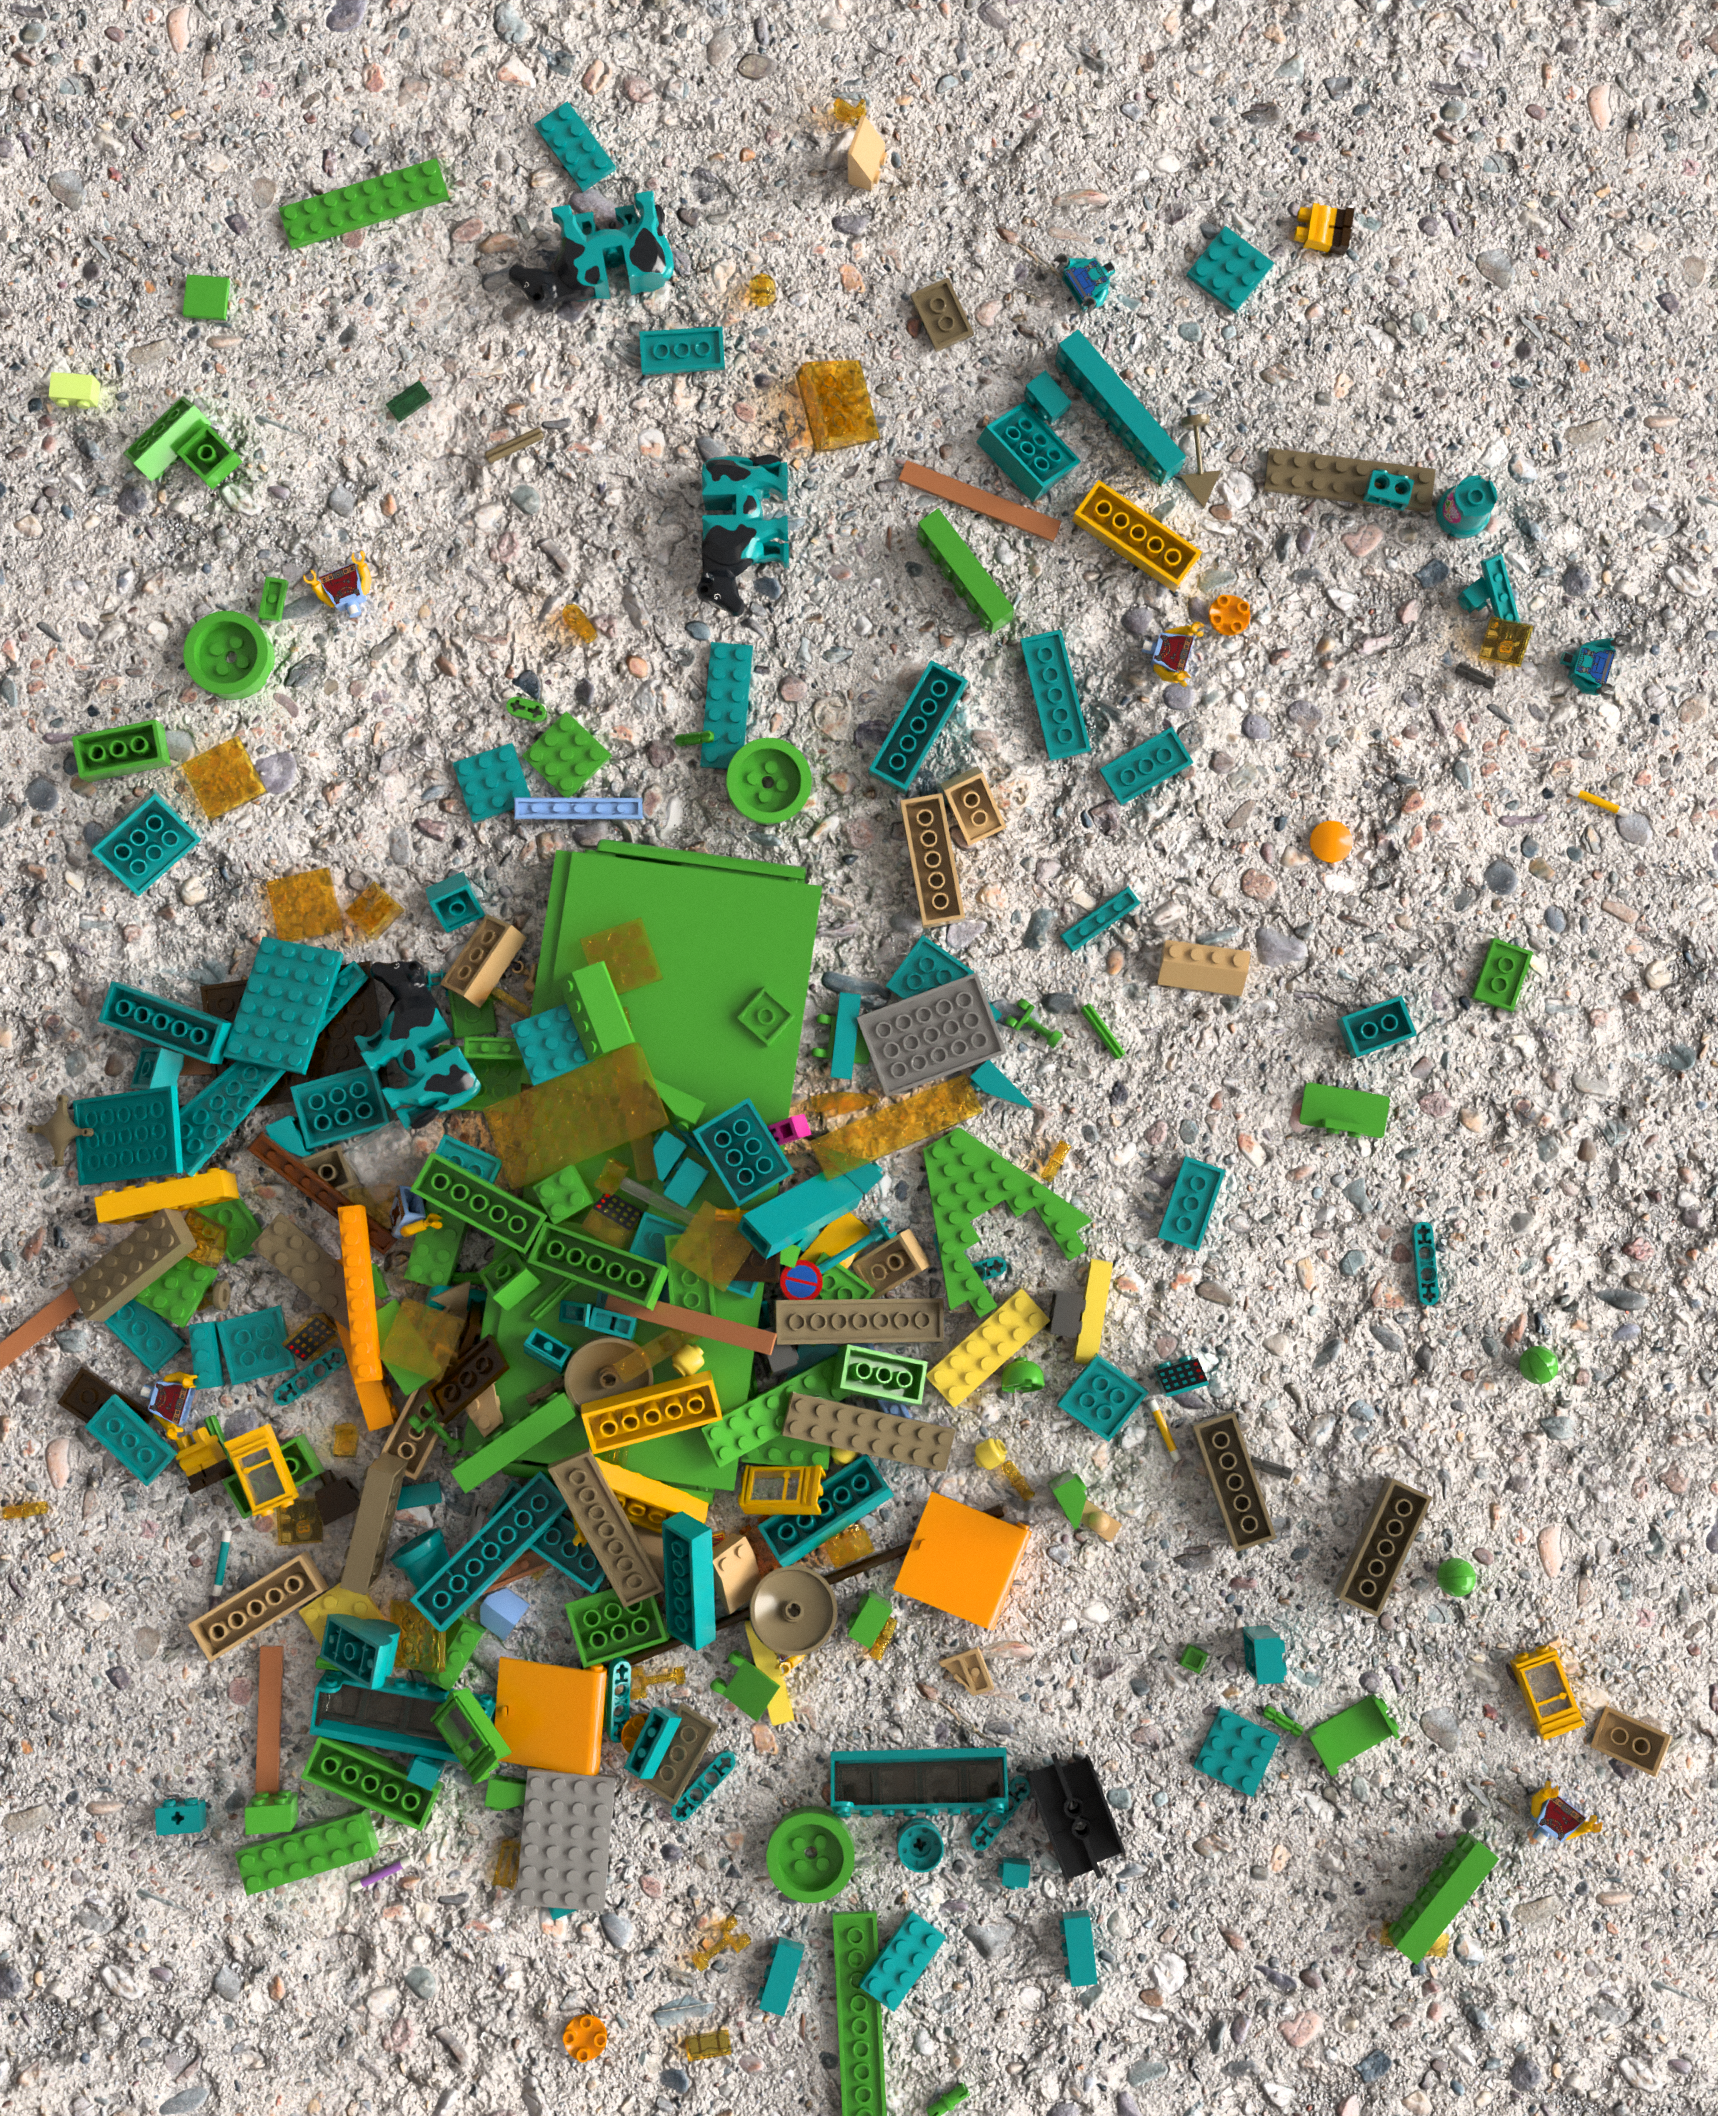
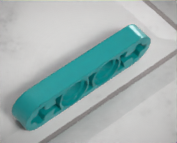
[1411,1222,1439,1306]
[273,1347,347,1406]
[606,1657,631,1743]
[671,1750,736,1822]
[970,1775,1031,1851]

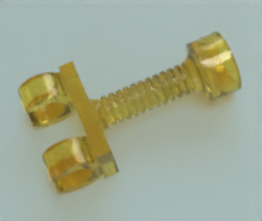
[630,1665,686,1700]
[691,1915,751,1972]

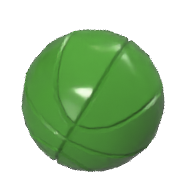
[1519,1346,1558,1384]
[1436,1557,1476,1597]

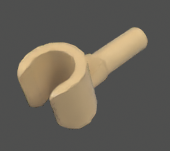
[512,961,537,981]
[523,962,538,994]

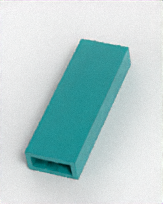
[737,1165,863,1259]

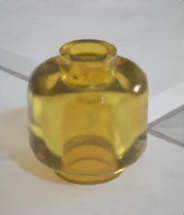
[749,273,776,307]

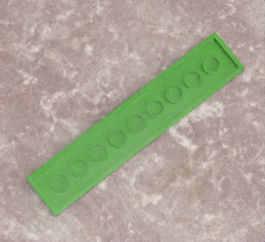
[833,1910,887,2116]

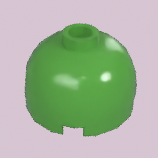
[1001,1357,1045,1393]

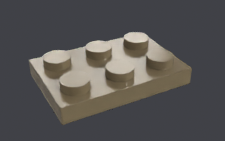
[910,278,974,352]

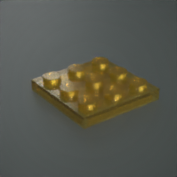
[181,736,268,822]
[266,867,344,942]
[580,917,663,996]
[669,1200,753,1292]
[378,1297,466,1383]
[390,1599,446,1673]

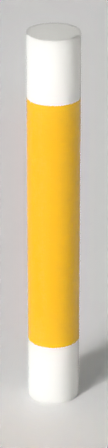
[1567,785,1629,818]
[1147,1399,1182,1462]

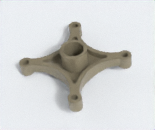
[27,1095,94,1167]

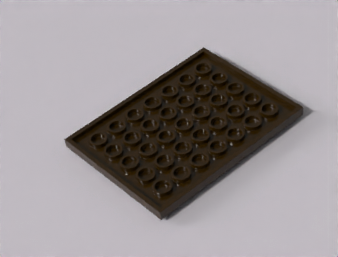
[200,961,389,1108]

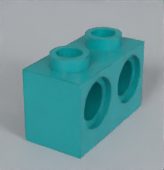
[1363,469,1414,511]
[588,1307,639,1340]
[406,1755,447,1791]

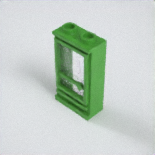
[430,1687,512,1785]

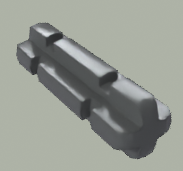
[1455,662,1496,690]
[1251,1457,1292,1480]

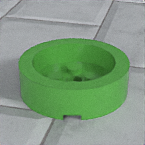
[183,611,275,700]
[725,738,812,825]
[766,1806,855,1903]

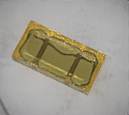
[685,2029,732,2062]

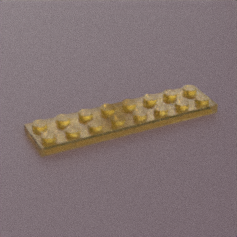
[809,1074,983,1182]

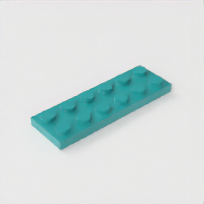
[1020,629,1091,762]
[700,642,753,770]
[629,1211,759,1299]

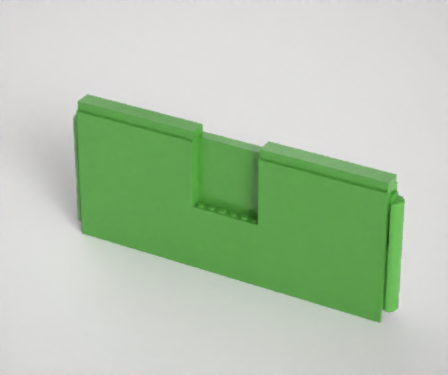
[463,839,822,1506]

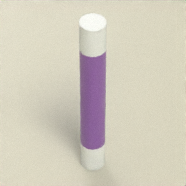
[350,1855,414,1892]

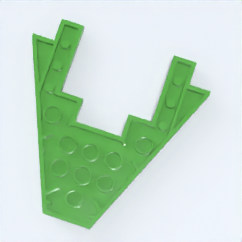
[922,1127,1092,1318]

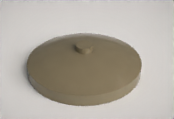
[564,1335,653,1413]
[749,1565,837,1657]

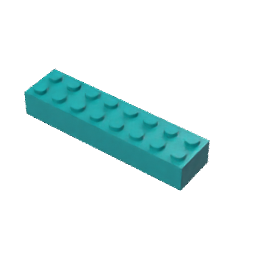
[1055,329,1186,486]
[410,1471,569,1632]

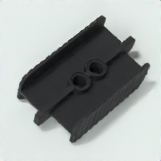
[1026,1752,1126,1884]

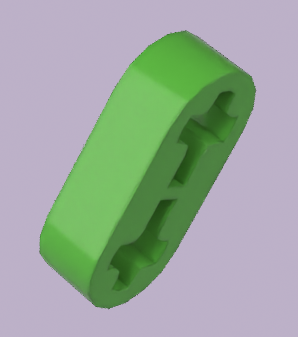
[506,697,547,723]

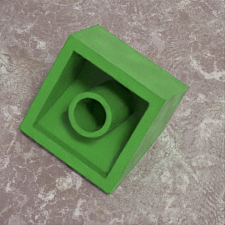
[478,1246,541,1311]

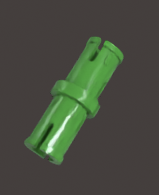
[926,2082,970,2116]

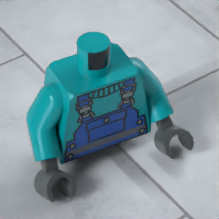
[1054,253,1115,314]
[1560,634,1627,700]

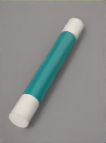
[212,1529,232,1596]

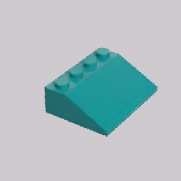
[976,401,1081,503]
[91,789,201,896]
[290,1065,396,1150]
[692,1097,795,1208]

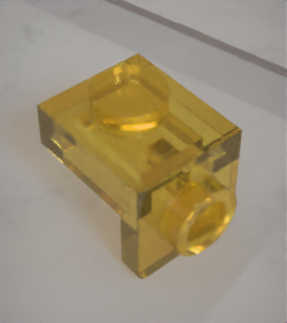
[834,97,867,127]
[594,1157,630,1196]
[333,1423,360,1458]

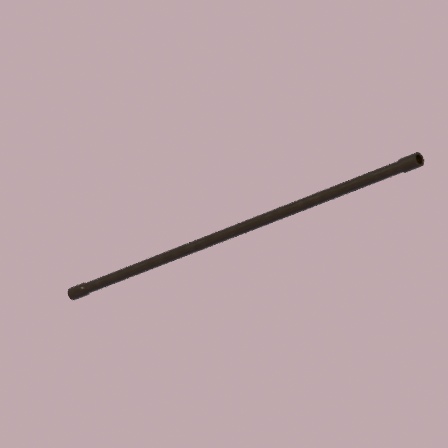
[603,1504,1004,1675]

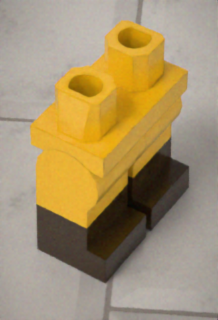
[1293,203,1355,256]
[175,1426,234,1494]

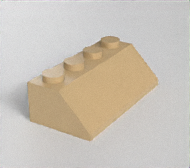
[440,914,527,1008]
[1157,940,1251,996]

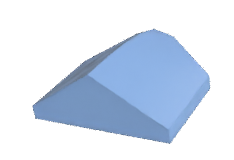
[480,1587,530,1641]

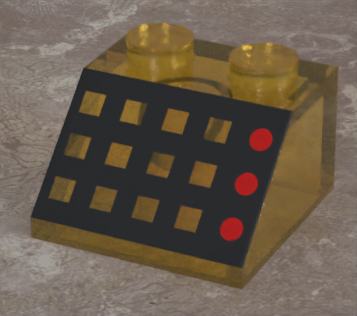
[581,1190,644,1250]
[281,1312,339,1362]

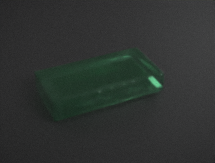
[386,380,433,423]

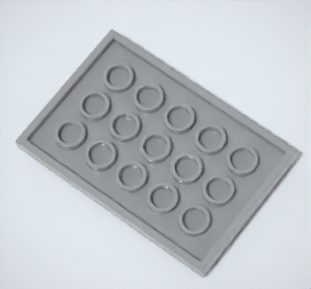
[856,973,1007,1098]
[516,1768,616,1912]

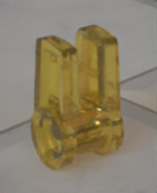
[562,604,598,644]

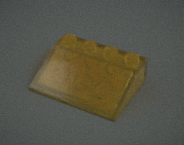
[795,360,880,452]

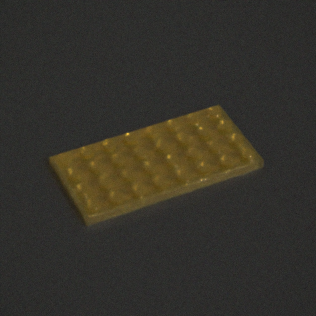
[483,1042,670,1190]

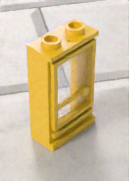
[224,1424,299,1518]
[738,1465,826,1515]
[1510,1645,1585,1741]

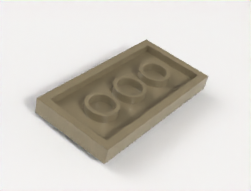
[638,1703,719,1805]

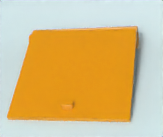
[893,1491,1032,1630]
[495,1656,607,1775]

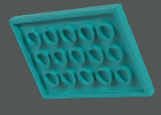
[223,937,344,1075]
[73,1086,183,1186]

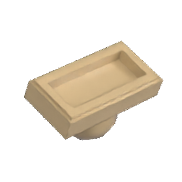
[1080,1499,1122,1542]

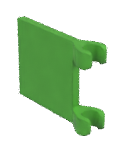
[811,1014,870,1065]
[710,1650,780,1722]

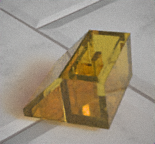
[345,881,405,941]
[184,1208,227,1268]
[825,1523,876,1568]

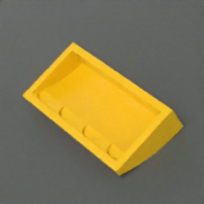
[799,1212,871,1269]

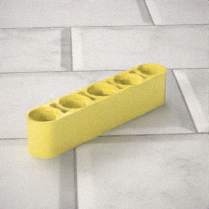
[1073,1258,1113,1365]
[745,1620,794,1726]

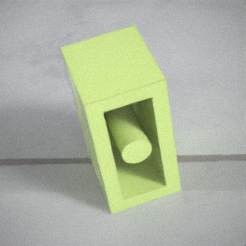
[48,372,100,409]

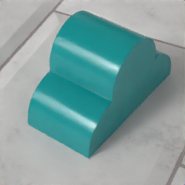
[320,1614,401,1689]

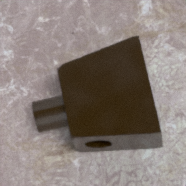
[315,1469,361,1526]

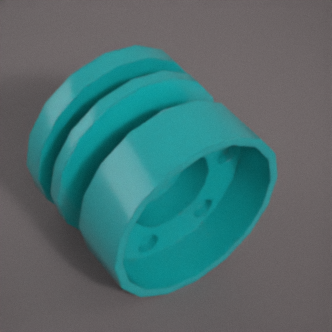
[896,1818,944,1873]

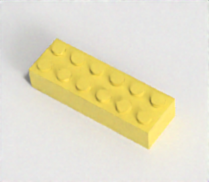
[926,1287,1051,1408]

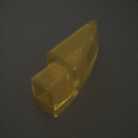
[811,1092,880,1116]

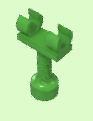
[1004,998,1063,1048]
[408,1399,464,1456]

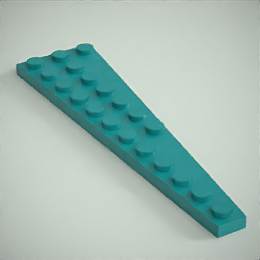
[179,961,369,1177]

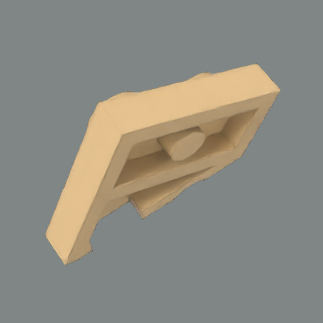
[465,1381,504,1438]
[939,1646,994,1696]

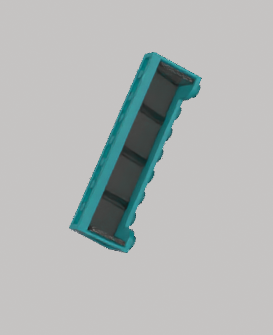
[309,1670,497,1763]
[831,1747,1009,1818]

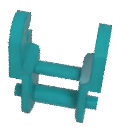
[426,969,449,996]

